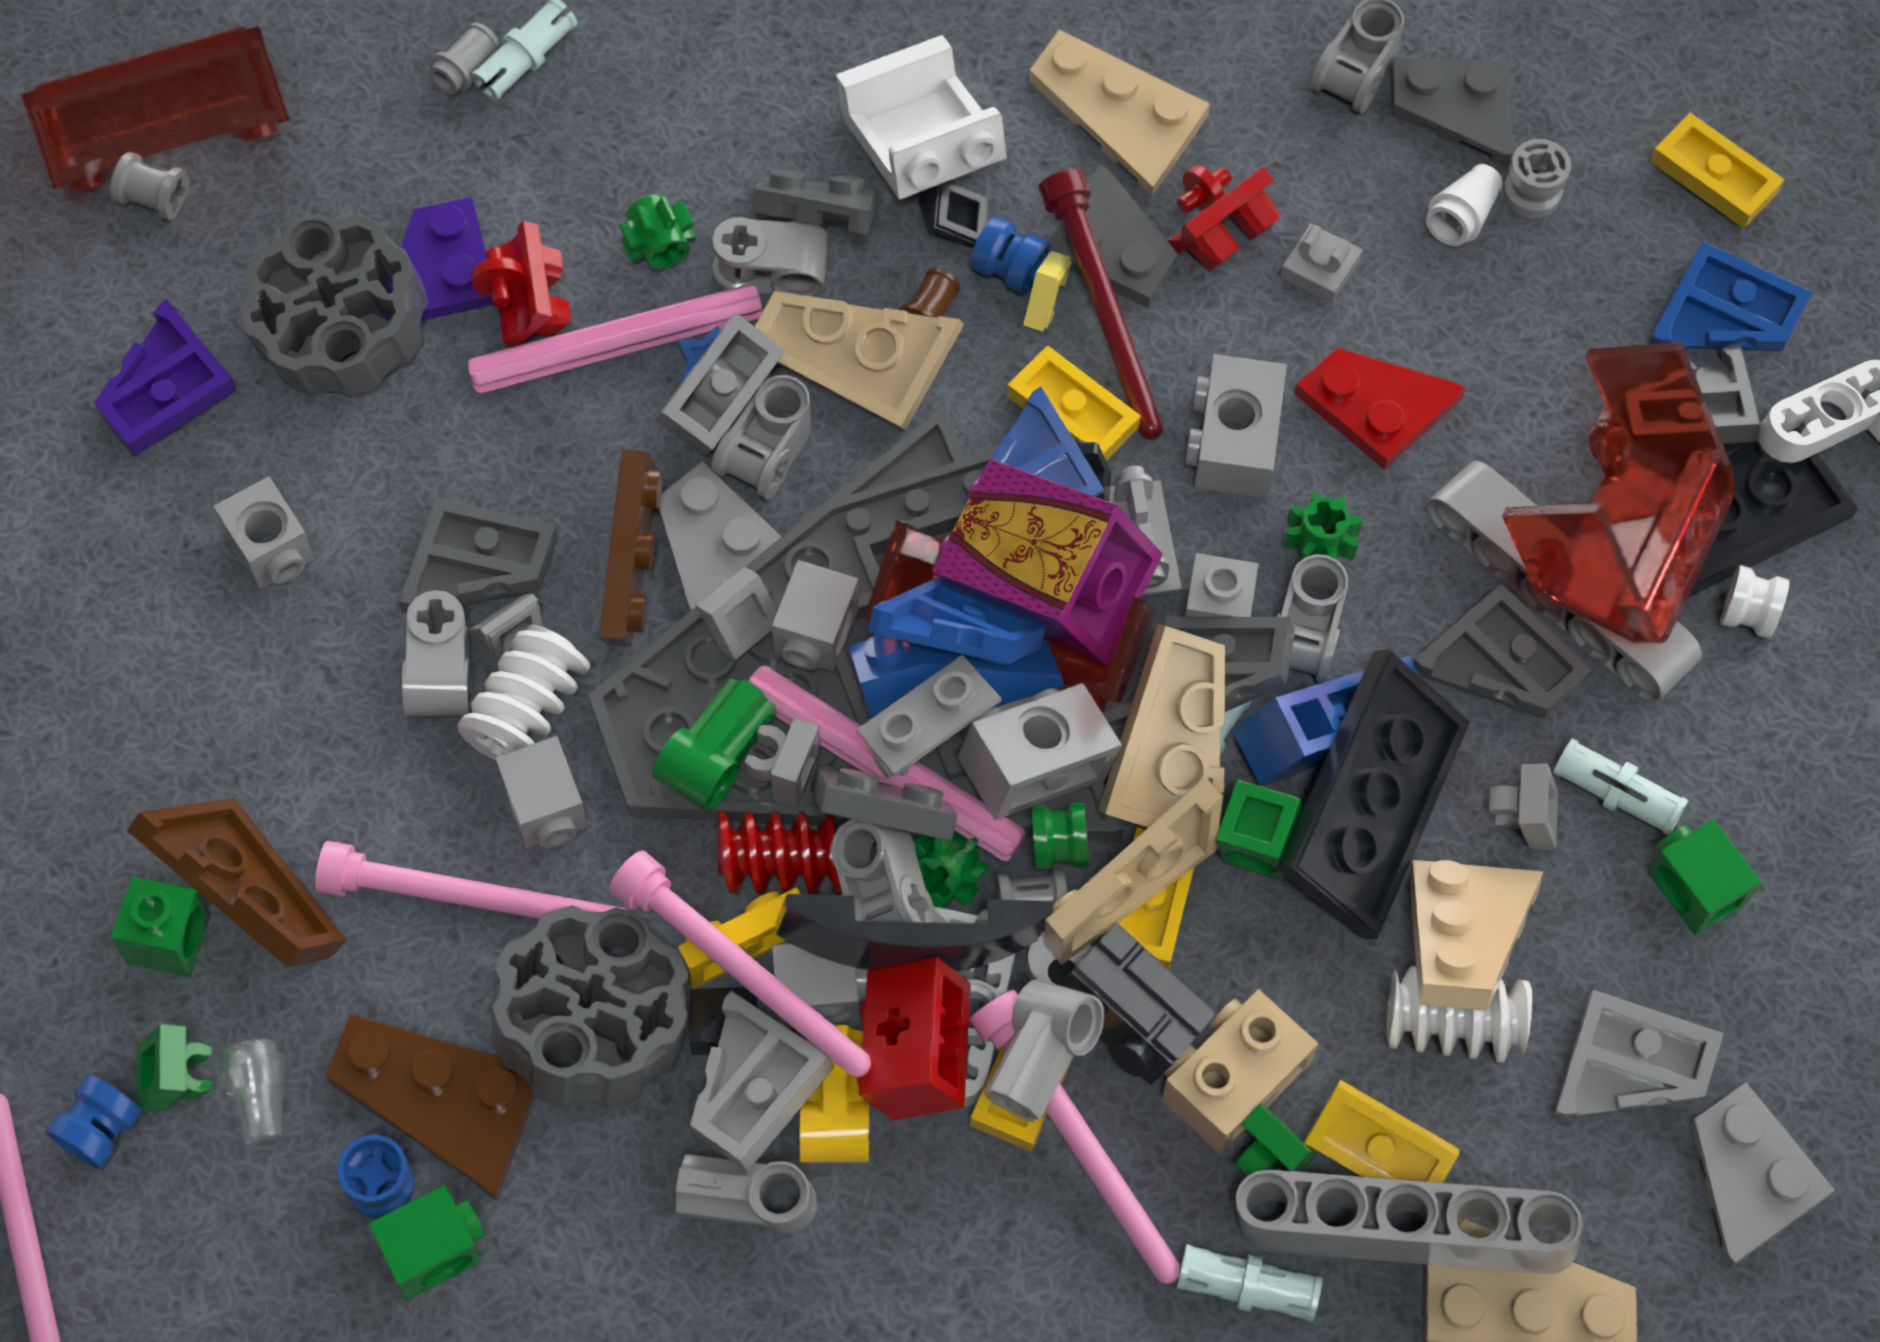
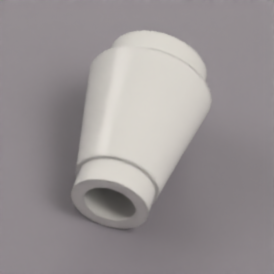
[1426,164,1503,246]

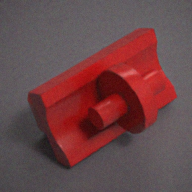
[1168,165,1281,272]
[471,221,571,346]

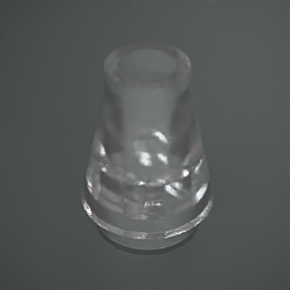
[217,1039,286,1144]

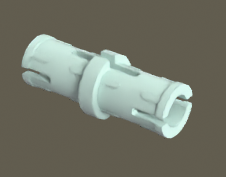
[470,0,577,102]
[1553,738,1689,835]
[1177,1244,1323,1322]

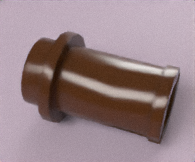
[898,268,961,318]

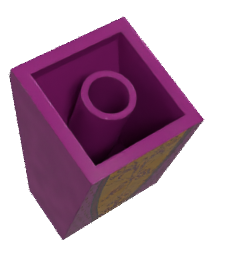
[932,459,1163,666]

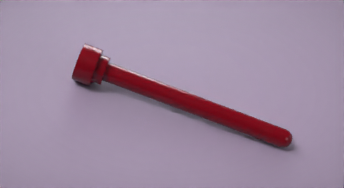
[1038,169,1163,440]

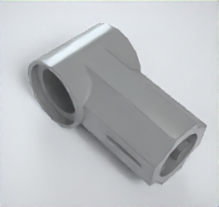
[984,980,1104,1123]
[675,1154,818,1234]

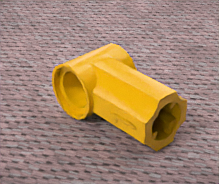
[800,1025,869,1163]

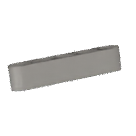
[1426,461,1702,703]
[1236,1170,1582,1274]

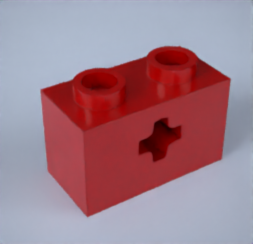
[857,957,971,1121]

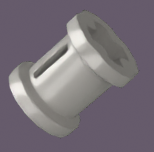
[110,152,190,221]
[996,868,1067,905]

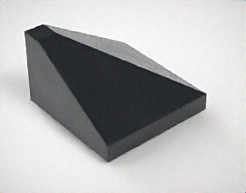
[918,181,989,248]
[689,987,757,1055]

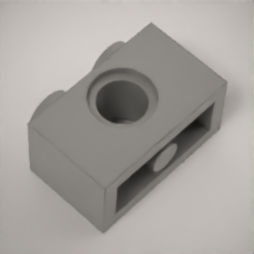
[655,313,786,456]
[1185,354,1287,498]
[957,683,1122,820]

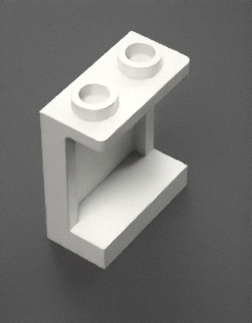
[836,35,1007,199]

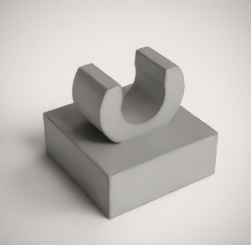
[1280,224,1363,304]
[695,566,777,660]
[745,718,820,809]
[1489,763,1559,850]

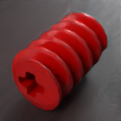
[718,811,851,895]

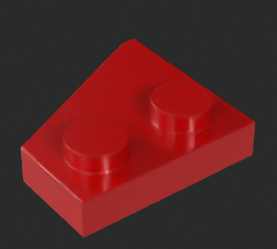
[1295,348,1465,470]

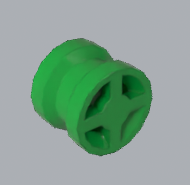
[1032,801,1089,871]

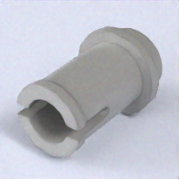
[429,22,500,95]

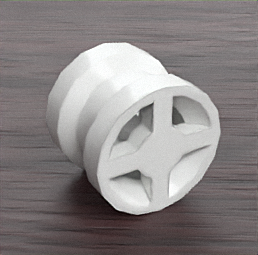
[1720,565,1789,639]

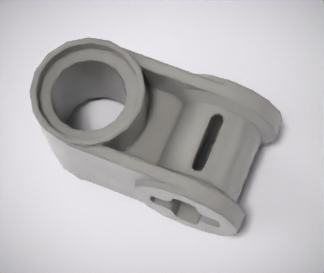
[1309,0,1404,114]
[712,217,828,297]
[711,375,812,500]
[1277,554,1348,683]
[402,590,472,718]
[831,819,935,923]

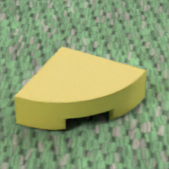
[1023,251,1072,332]

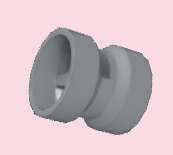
[1503,139,1571,219]

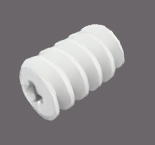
[458,624,591,760]
[1386,966,1532,1063]

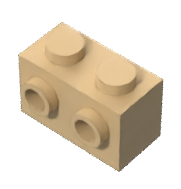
[1161,989,1319,1155]

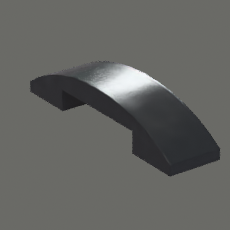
[775,894,1053,972]

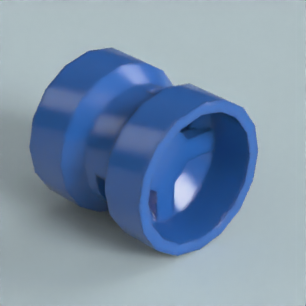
[970,215,1051,295]
[45,1074,143,1170]
[337,1135,415,1220]

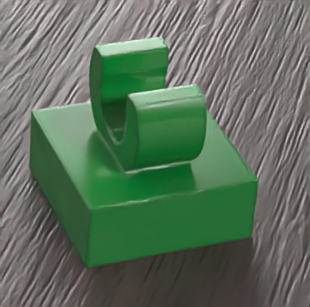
[136,1024,212,1112]
[1235,1104,1318,1176]

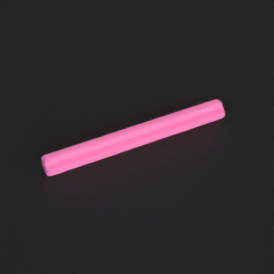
[468,284,762,393]
[748,666,1025,861]

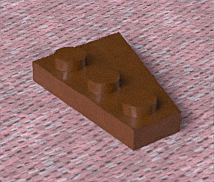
[599,448,663,647]
[127,798,346,967]
[326,1014,535,1202]

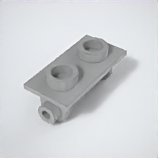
[1109,466,1182,597]
[856,654,1002,778]

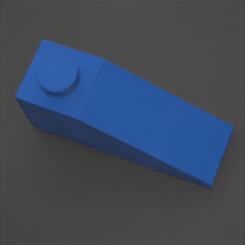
[849,635,1064,719]
[1232,656,1419,787]

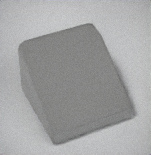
[468,593,544,662]

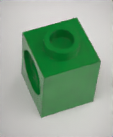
[1216,780,1303,882]
[1648,819,1762,936]
[111,876,211,978]
[369,1185,485,1301]

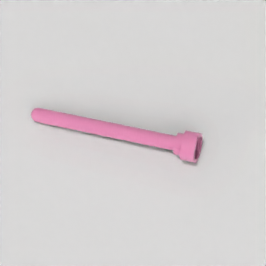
[315,841,628,919]
[609,851,871,1077]
[970,990,1181,1284]
[0,1094,60,1342]

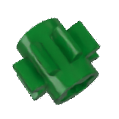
[619,194,696,270]
[1283,492,1363,560]
[914,831,989,909]

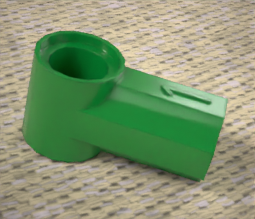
[652,678,776,812]

